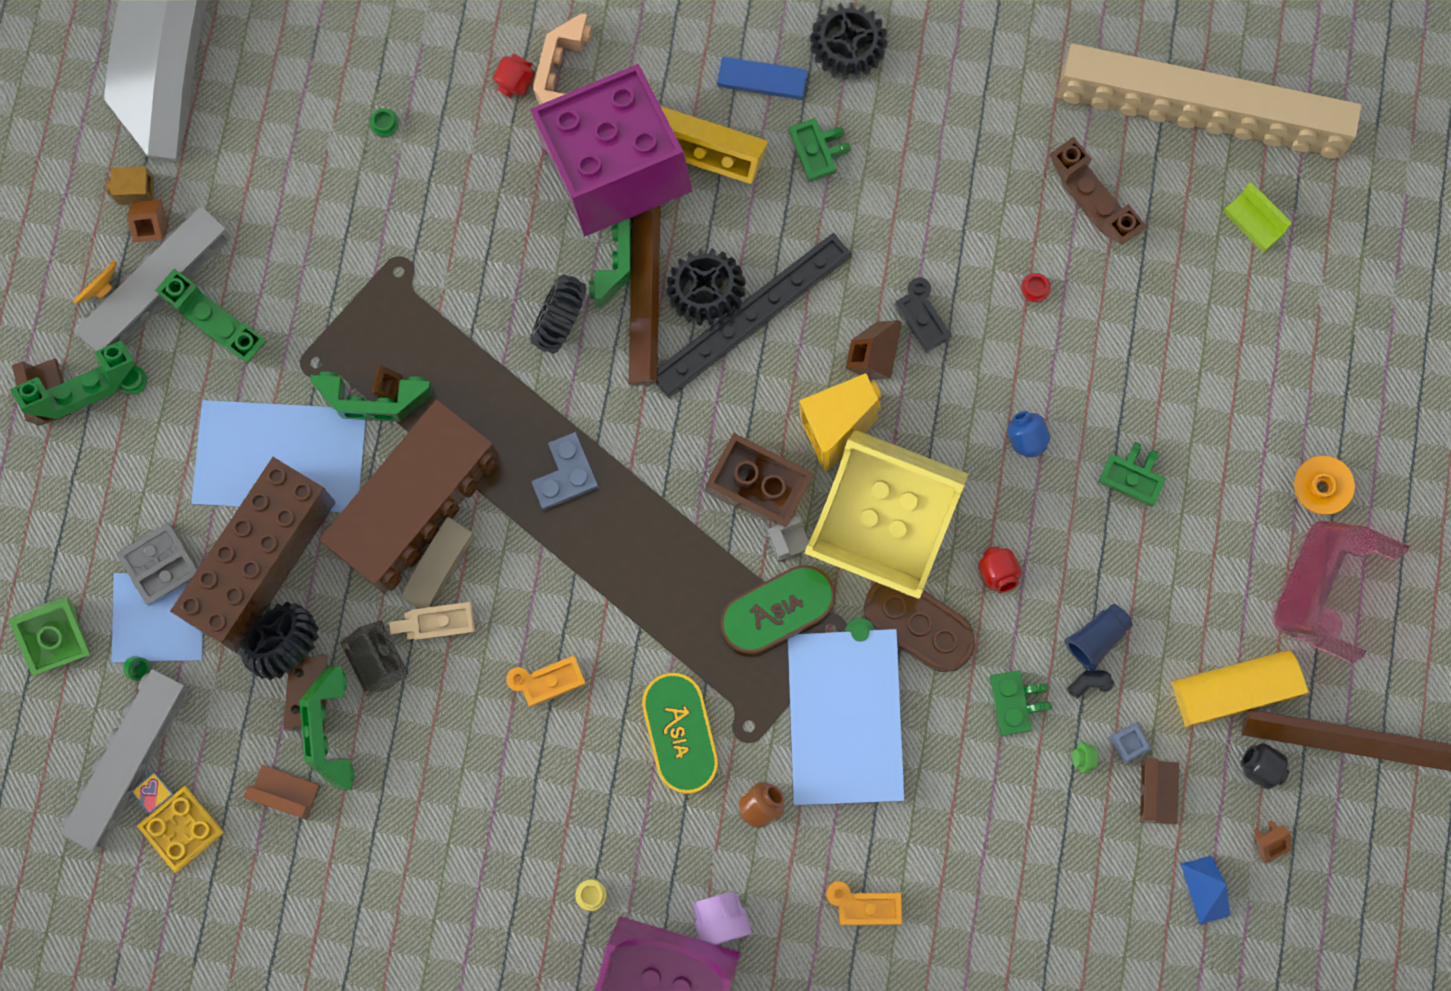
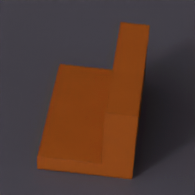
[244,765,320,820]

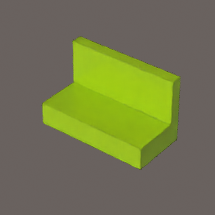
[1223,182,1292,253]

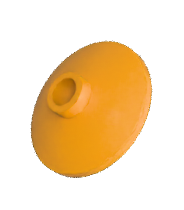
[72,260,117,304]
[1294,456,1355,515]

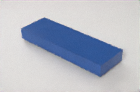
[717,57,807,100]

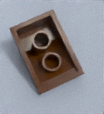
[705,433,814,527]

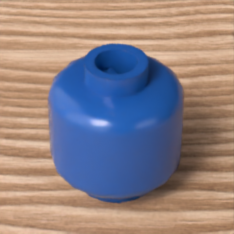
[1007,411,1051,457]

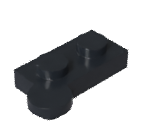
[894,277,952,353]

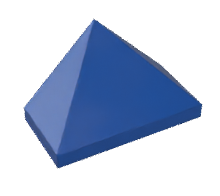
[1180,856,1230,925]

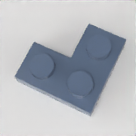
[531,432,598,511]

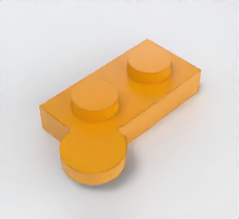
[506,655,586,708]
[826,881,902,926]

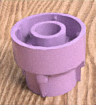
[693,892,753,945]

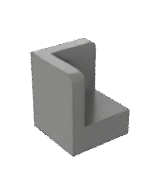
[767,516,809,562]

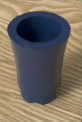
[1064,604,1133,671]

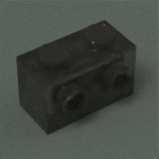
[340,620,409,696]

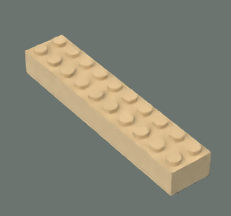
[1057,43,1362,159]

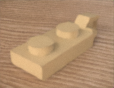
[389,602,476,640]

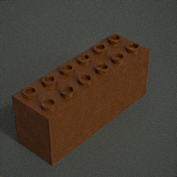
[319,399,499,594]
[170,457,336,654]

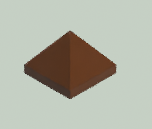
[371,365,402,403]

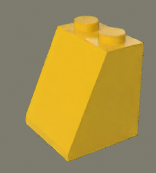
[799,373,881,472]

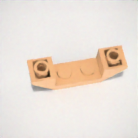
[533,13,592,104]

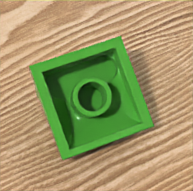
[9,597,91,676]

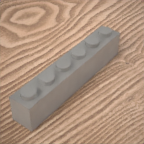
[74,206,232,351]
[60,669,191,853]

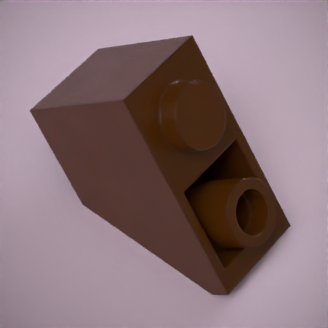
[846,320,902,380]

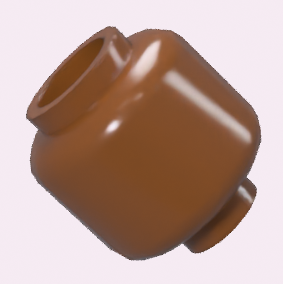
[739,782,785,828]

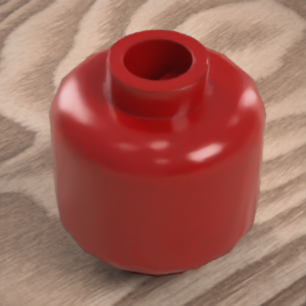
[492,53,535,99]
[978,546,1023,593]

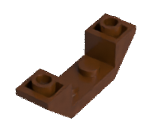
[1050,136,1147,245]

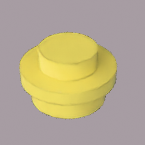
[575,880,607,911]

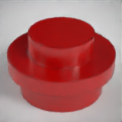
[1021,273,1051,302]

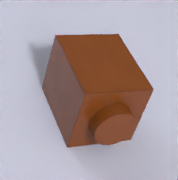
[127,199,168,243]

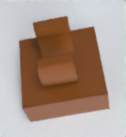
[1254,821,1292,864]

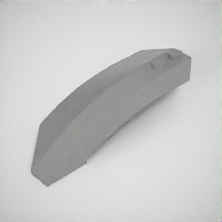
[104,0,208,162]

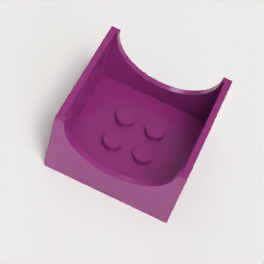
[530,64,692,237]
[594,916,741,991]

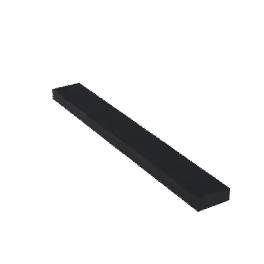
[655,232,852,399]

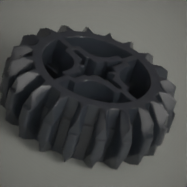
[810,2,888,80]
[666,248,746,326]
[530,274,586,354]
[239,602,319,681]

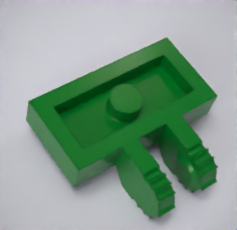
[788,118,852,183]
[1097,442,1166,507]
[989,670,1052,737]

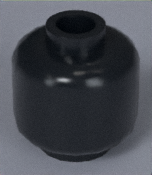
[1241,743,1289,789]

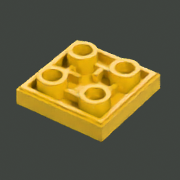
[137,786,225,873]

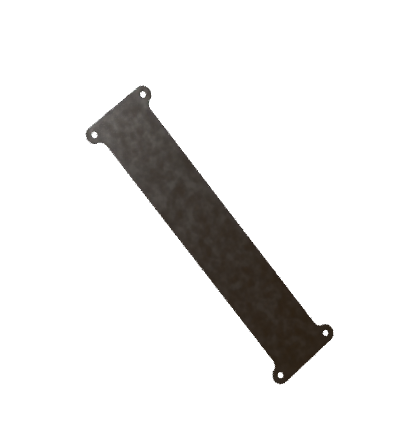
[300,256,847,743]

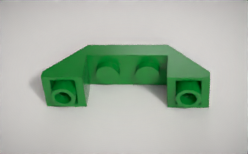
[589,218,631,307]
[155,268,267,364]
[10,340,135,419]
[310,372,434,422]
[299,666,355,790]

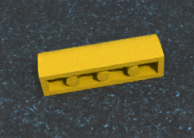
[660,106,769,184]
[1171,650,1309,728]

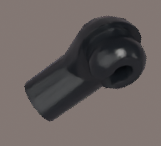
[1067,670,1114,699]

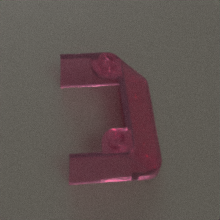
[1272,521,1410,663]

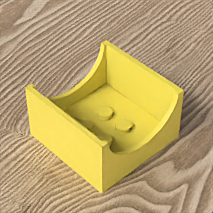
[804,430,968,599]

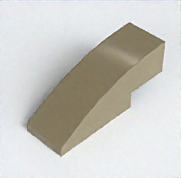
[401,517,475,609]

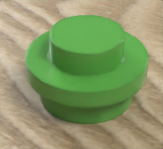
[1072,742,1098,773]

